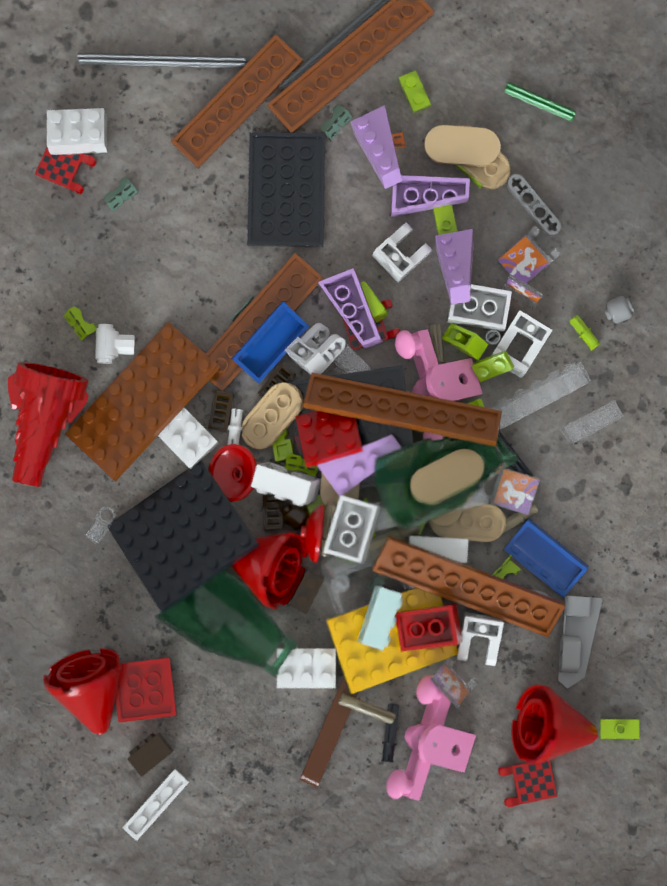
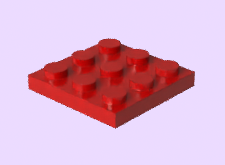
[296,410,363,468]
[116,657,177,723]

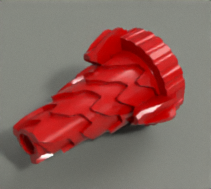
[8,362,89,487]

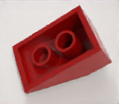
[395,603,462,652]

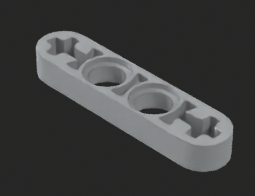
[507,174,561,237]

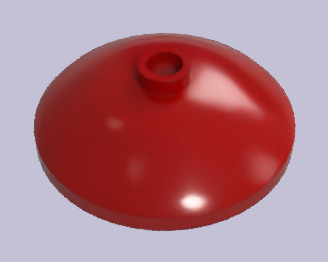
[208,444,257,502]
[301,504,324,563]

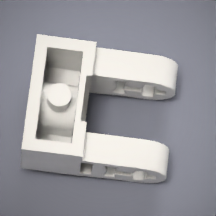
[372,223,432,283]
[497,310,552,367]
[285,323,346,375]
[457,612,504,666]

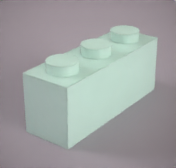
[357,585,402,650]

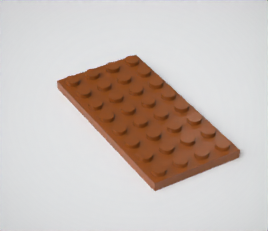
[65,322,221,482]

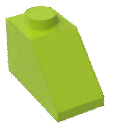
[442,323,489,360]

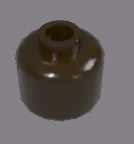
[282,503,310,530]

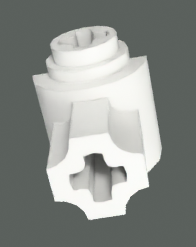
[95,324,134,364]

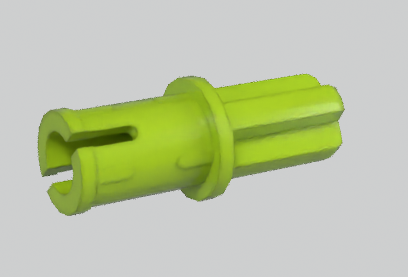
[569,315,601,351]

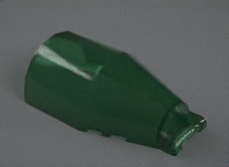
[374,433,518,529]
[155,570,298,678]

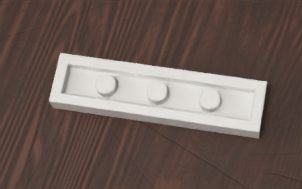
[123,769,190,841]

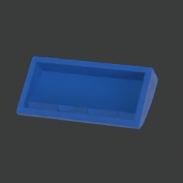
[231,301,310,383]
[503,518,589,598]

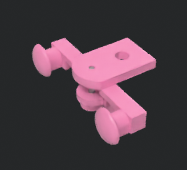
[395,329,483,451]
[386,675,476,801]

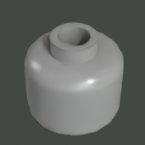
[604,295,634,324]

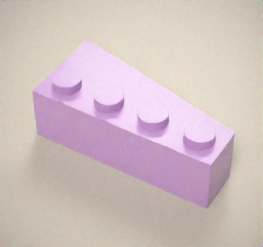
[350,105,402,189]
[391,175,470,217]
[435,229,474,305]
[318,268,383,349]
[317,434,403,496]

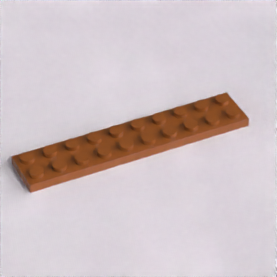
[267,0,435,133]
[303,373,502,446]
[372,536,565,637]

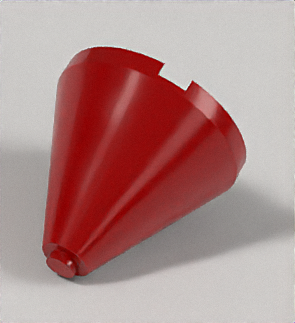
[230,532,307,609]
[43,648,121,735]
[511,685,598,765]

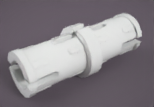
[228,409,243,445]

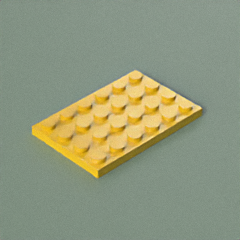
[326,587,458,694]

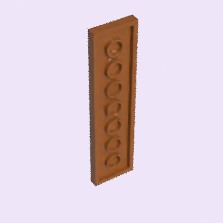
[171,34,303,169]
[205,253,324,392]

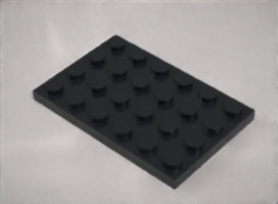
[247,132,325,247]

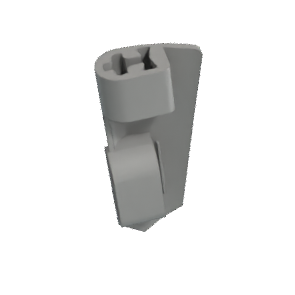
[558,596,602,689]

